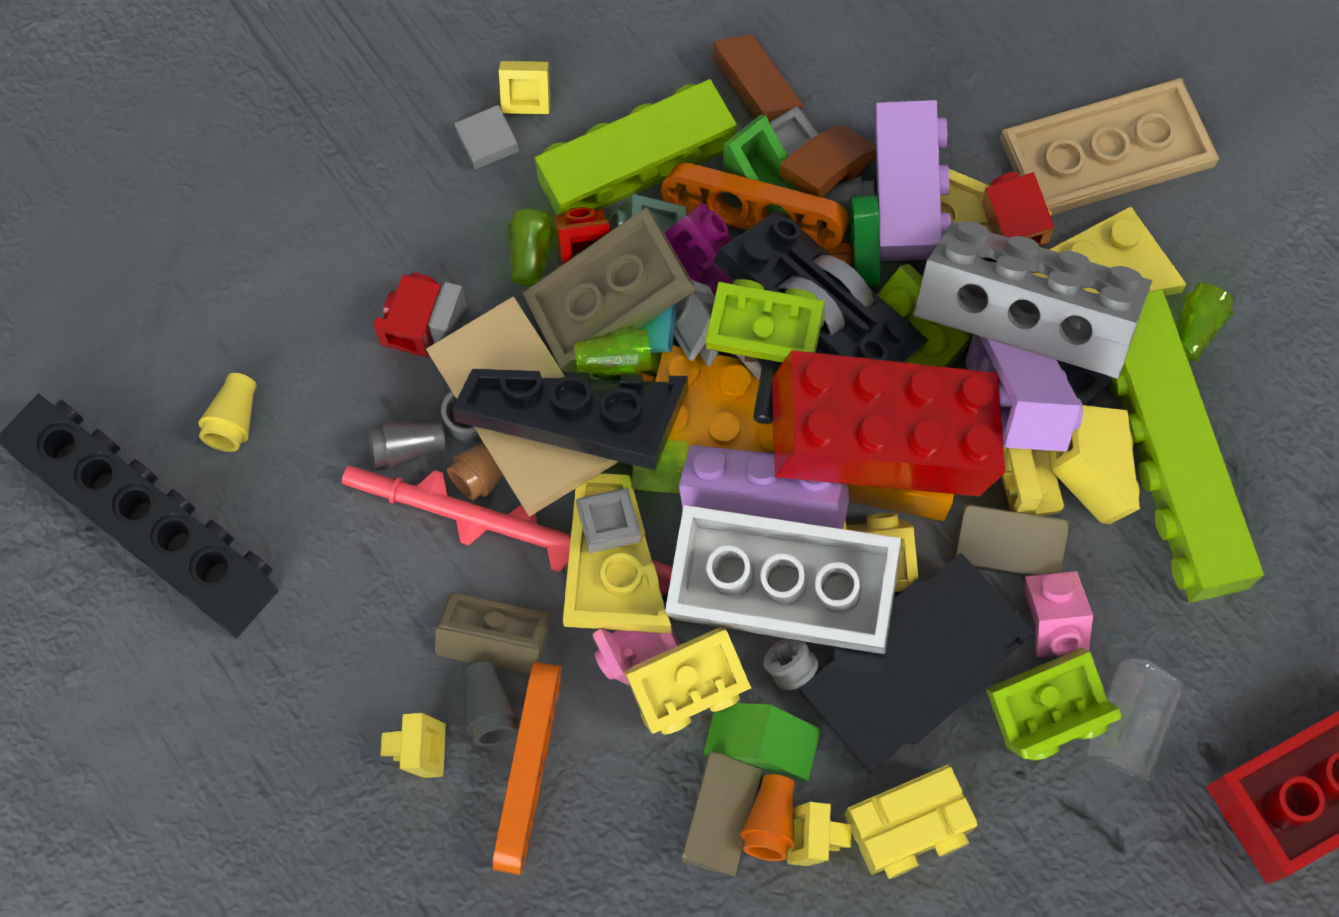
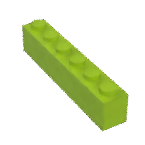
[1107,289,1264,603]

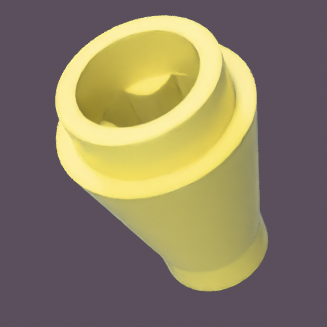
[198,373,257,452]

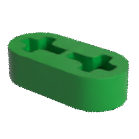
[849,195,880,288]

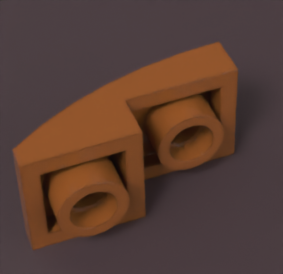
[780,125,876,198]

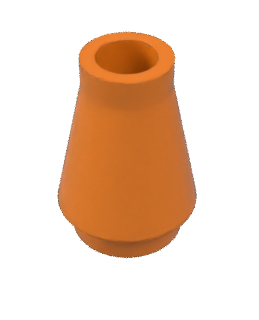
[740,774,795,861]

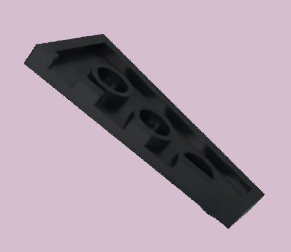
[453,369,688,470]

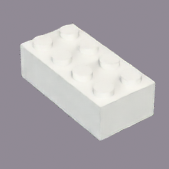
[665,505,901,654]

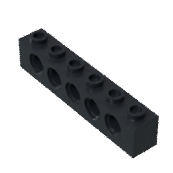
[0,393,278,639]

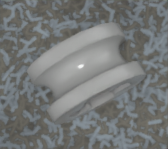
[763,638,818,690]

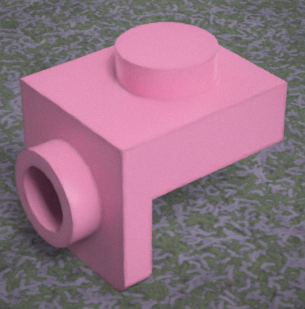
[1024,571,1093,658]
[592,626,681,686]

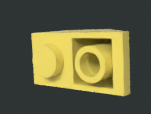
[1049,405,1140,524]

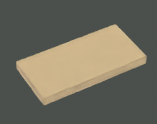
[1000,78,1219,215]
[426,296,618,517]

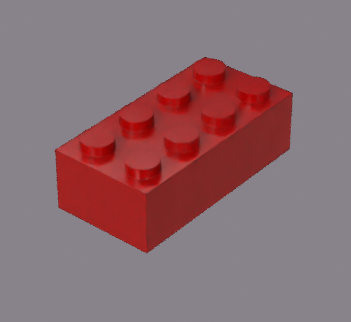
[772,350,1005,497]
[1206,711,1339,885]

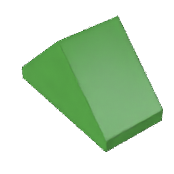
[723,115,804,215]
[703,703,821,783]

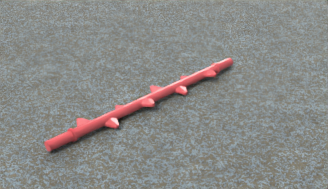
[342,465,673,597]

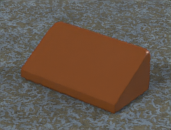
[712,35,803,122]

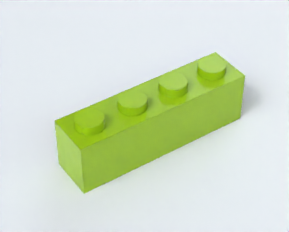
[534,79,737,215]

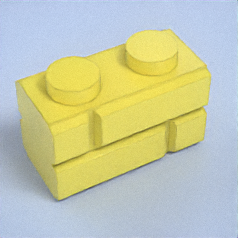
[844,764,978,879]

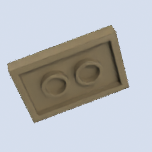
[522,207,697,374]

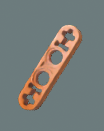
[661,163,850,250]
[493,661,562,875]

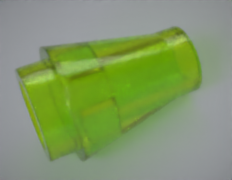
[507,209,556,286]
[1177,283,1234,362]
[574,325,651,375]

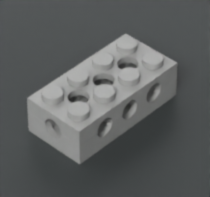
[914,221,1152,379]

